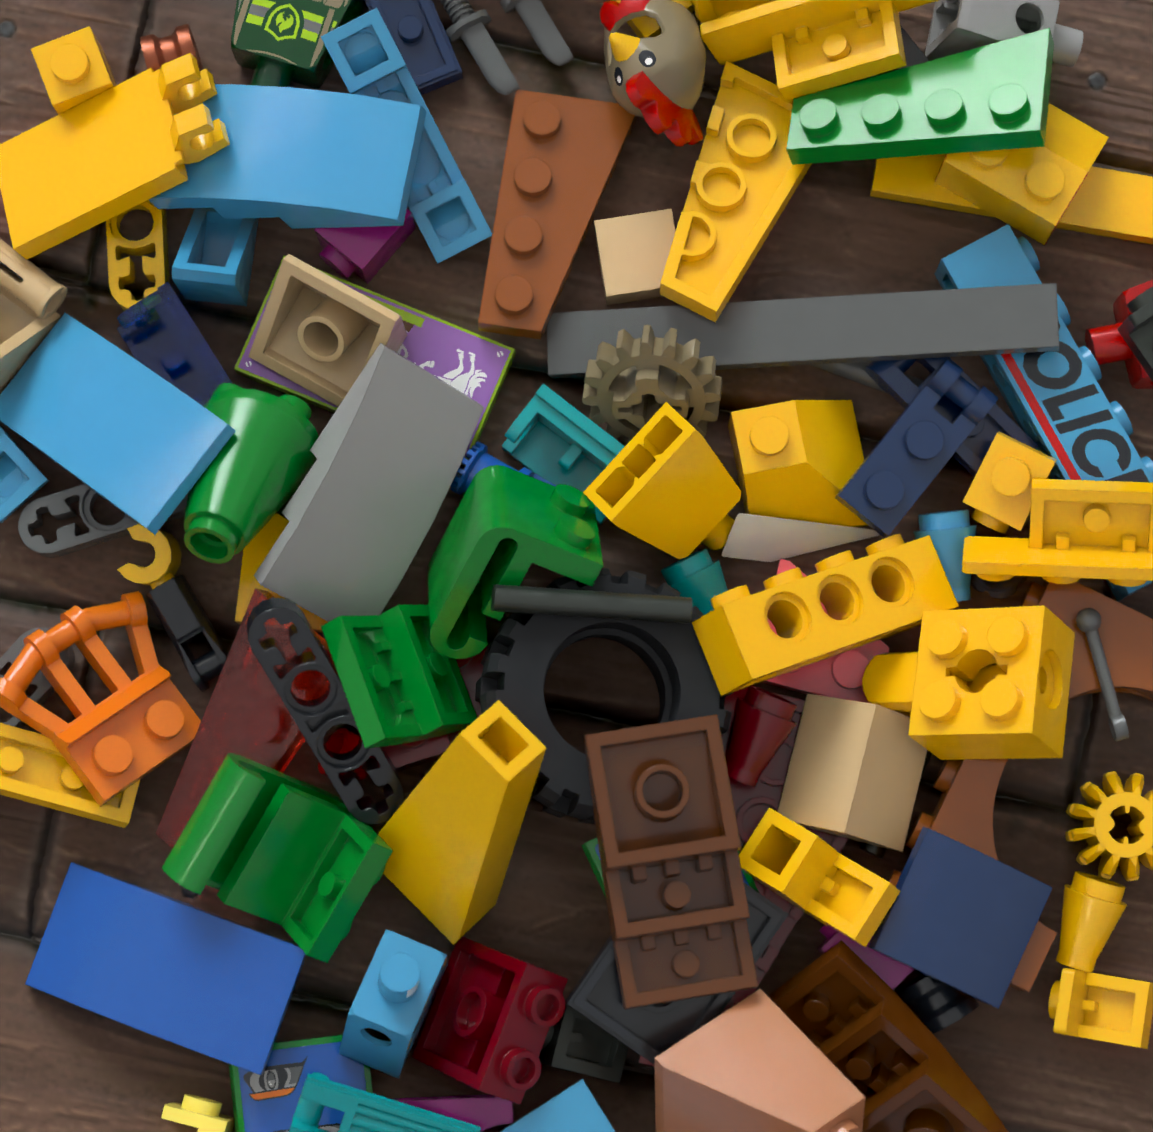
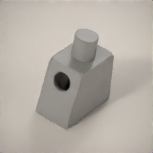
[925,0,1083,67]

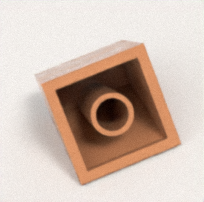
[655,989,865,1132]

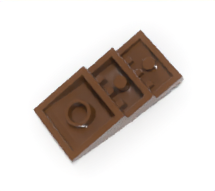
[584,714,758,1010]
[768,940,1008,1132]

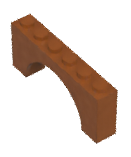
[887,580,1153,992]

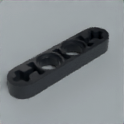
[247,598,404,824]

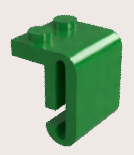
[427,465,603,659]
[162,753,393,963]

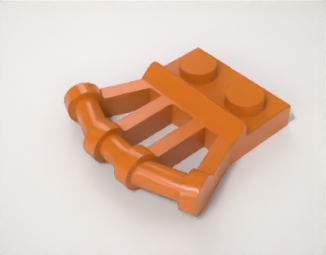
[0,591,208,807]

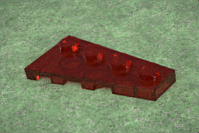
[156,588,335,849]

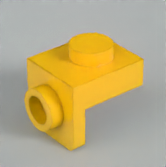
[963,431,1057,534]
[1048,968,1153,1049]

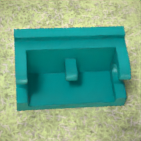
[501,384,625,525]

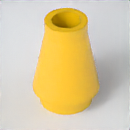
[1055,871,1127,973]

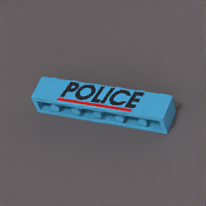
[934,224,1153,602]

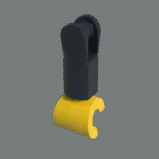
[117,524,238,692]

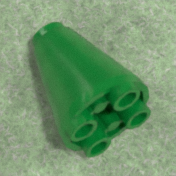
[184,383,319,564]

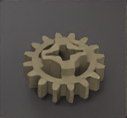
[582,325,722,443]

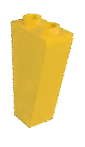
[378,700,546,945]

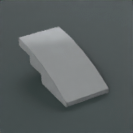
[254,343,484,622]

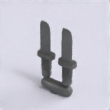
[440,0,574,95]

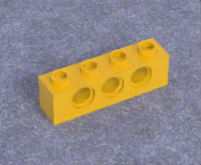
[692,533,959,696]

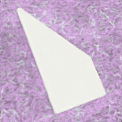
[721,513,880,562]

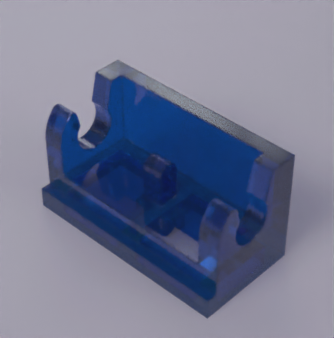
[116,282,232,406]

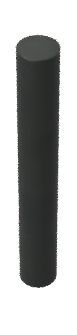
[491,584,693,624]

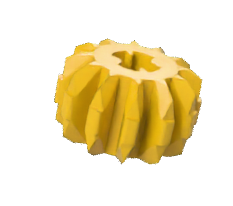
[1065,771,1153,881]

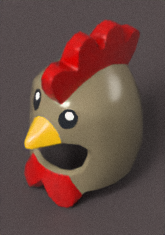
[600,0,706,147]

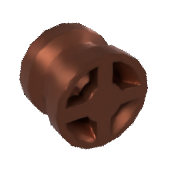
[140,24,203,71]

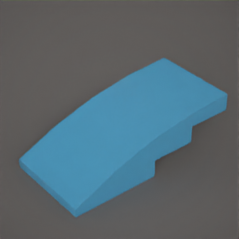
[149,84,426,229]
[0,313,235,535]

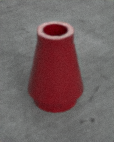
[725,685,798,787]

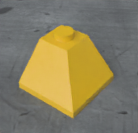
[728,400,869,528]

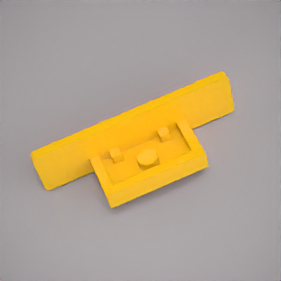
[700,0,938,101]
[962,478,1153,587]

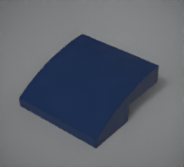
[868,827,1053,1009]

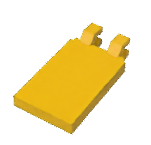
[0,53,230,260]

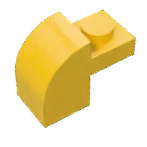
[739,808,901,948]

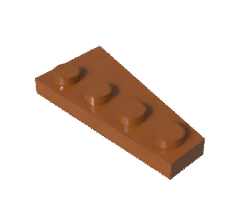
[478,90,638,340]

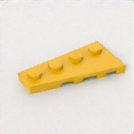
[660,60,812,323]

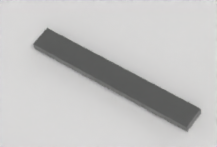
[547,283,1059,379]

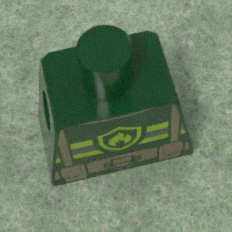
[231,0,365,88]

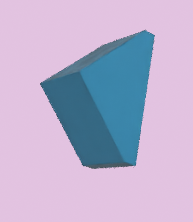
[172,208,258,306]

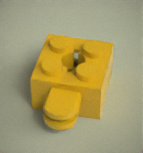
[862,606,1075,760]

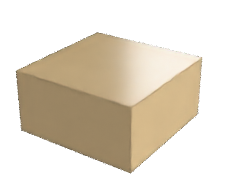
[594,208,675,305]

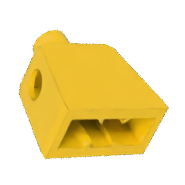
[583,402,741,559]

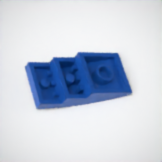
[25,862,307,1075]

